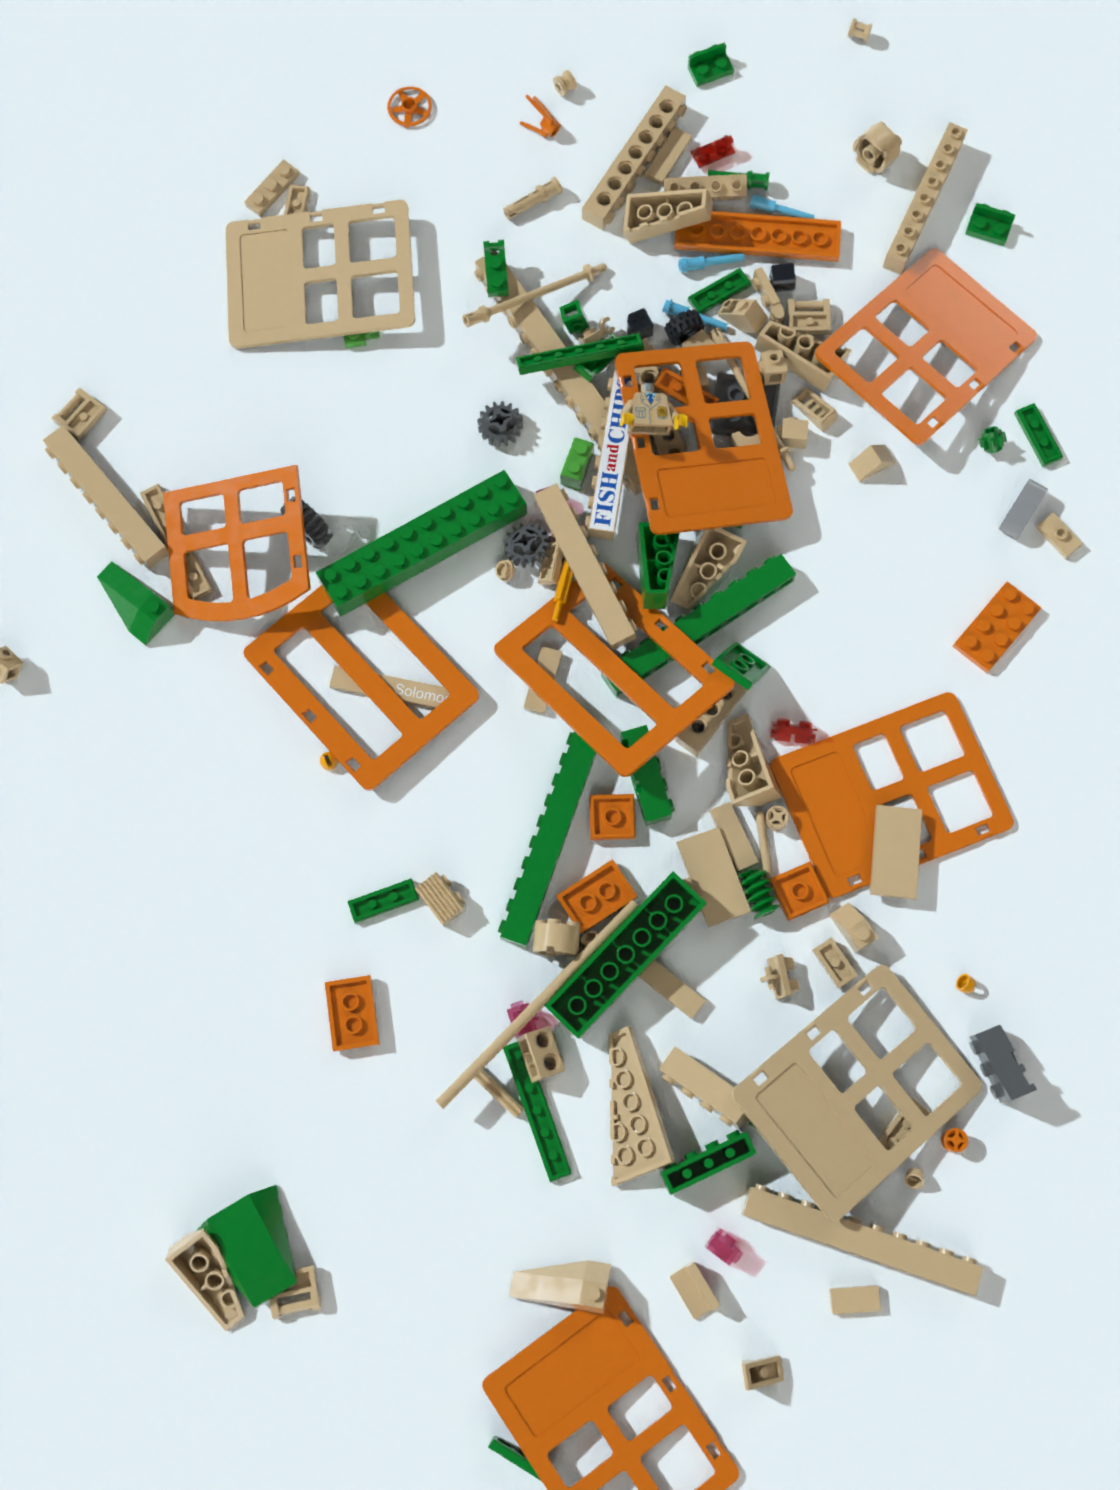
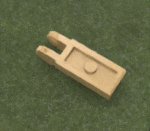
[751,267,785,324]

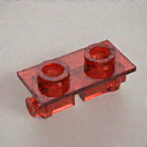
[690,135,735,168]
[770,718,818,745]

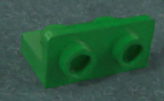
[687,42,734,87]
[965,203,1016,246]

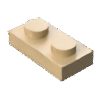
[812,937,858,989]

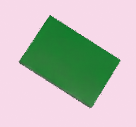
[711,642,771,690]

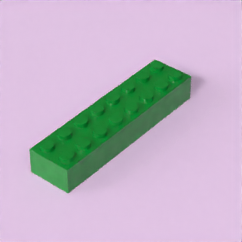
[545,871,707,1039]

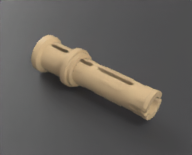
[503,176,563,220]

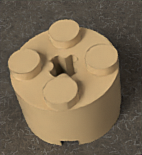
[853,121,902,173]
[533,918,580,957]

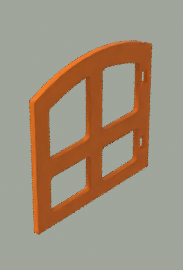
[163,465,311,622]

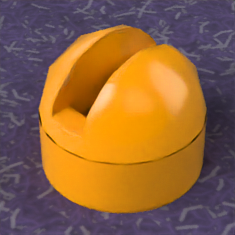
[320,752,338,770]
[955,973,976,994]

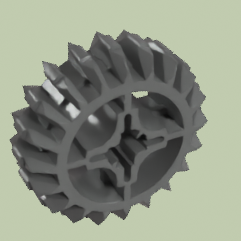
[280,496,333,549]

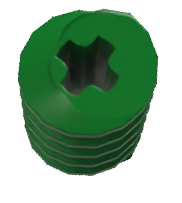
[739,869,780,919]

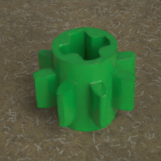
[978,426,1007,453]

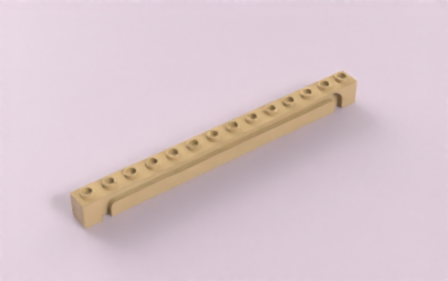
[474,251,642,496]

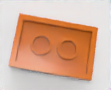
[556,859,638,935]
[325,975,380,1052]

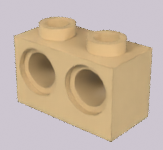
[517,1026,565,1083]

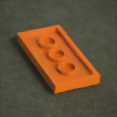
[952,581,1042,673]

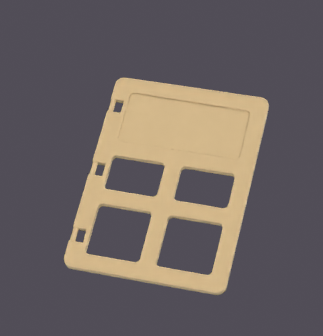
[225,199,416,349]
[732,965,982,1221]

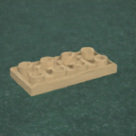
[870,805,922,900]
[676,827,751,927]

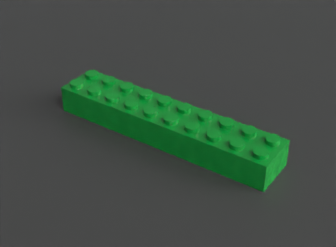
[316,470,527,617]

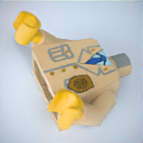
[620,383,688,435]

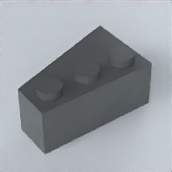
[969,1025,1037,1102]

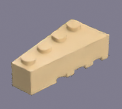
[623,188,713,244]
[754,320,852,392]
[659,1046,749,1131]

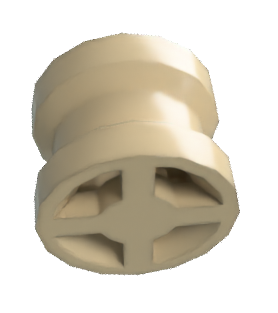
[553,70,577,96]
[765,806,789,831]

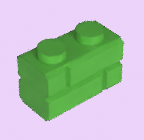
[560,438,594,490]

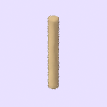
[755,812,773,879]

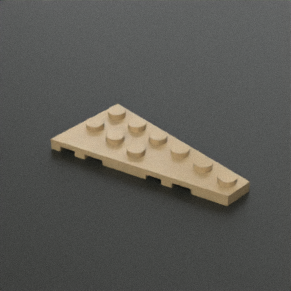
[608,1026,676,1186]

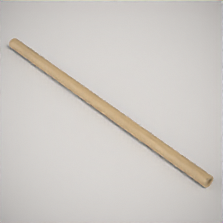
[436,900,639,1109]

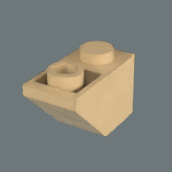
[717,299,768,333]

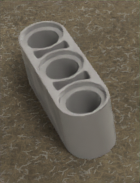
[998,478,1048,539]

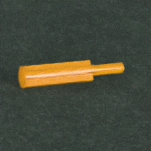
[552,561,573,622]

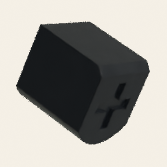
[769,263,796,292]
[627,308,654,339]

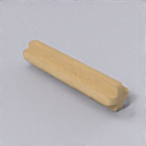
[474,1069,524,1117]

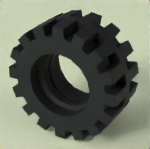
[664,309,705,345]

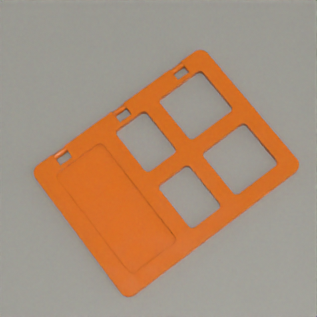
[815,249,1037,445]
[614,341,793,535]
[770,692,1014,899]
[482,1286,739,1490]

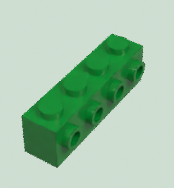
[659,1129,757,1195]

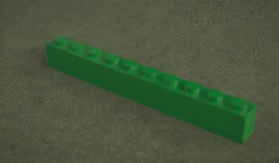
[601,554,796,697]
[498,731,597,949]

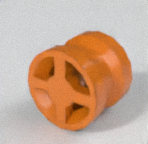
[941,1128,968,1152]

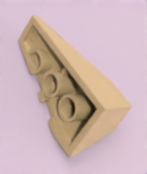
[669,528,747,610]
[726,713,782,807]
[165,1229,245,1331]
[509,1260,612,1314]

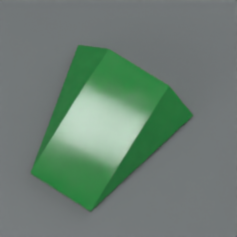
[196,1185,298,1308]

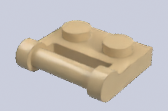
[787,299,831,334]
[51,387,108,441]
[269,1265,321,1320]

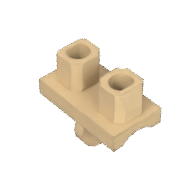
[760,954,800,999]

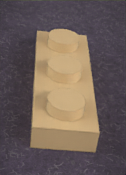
[244,159,300,217]

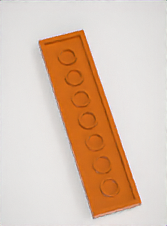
[674,211,841,262]

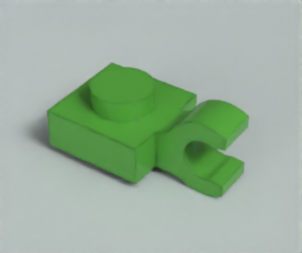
[344,331,380,349]

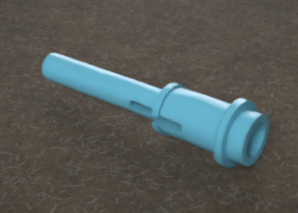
[749,193,815,219]
[678,253,745,274]
[662,299,728,331]

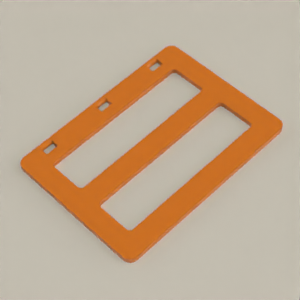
[494,562,735,777]
[243,586,479,791]

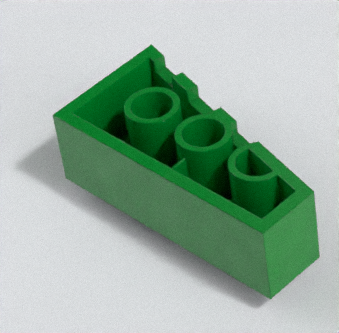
[636,523,680,609]
[620,725,675,826]

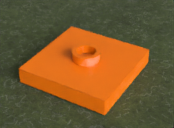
[589,794,636,841]
[769,861,830,921]

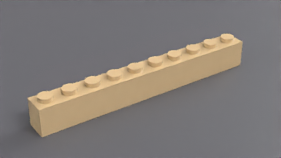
[741,1184,983,1296]

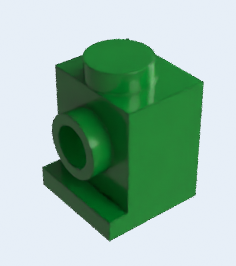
[559,300,589,335]

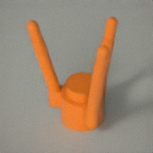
[519,94,561,138]

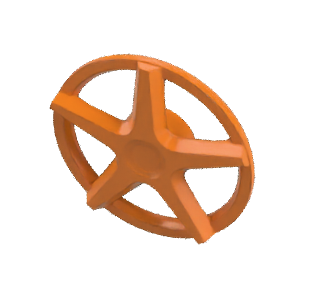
[387,86,432,128]

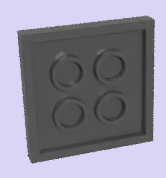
[710,372,780,437]

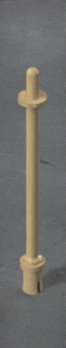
[462,263,607,328]
[709,328,796,472]

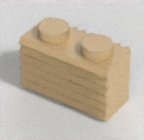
[415,872,466,927]

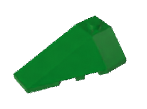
[97,561,175,646]

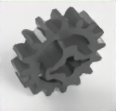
[477,401,523,447]
[503,522,551,568]

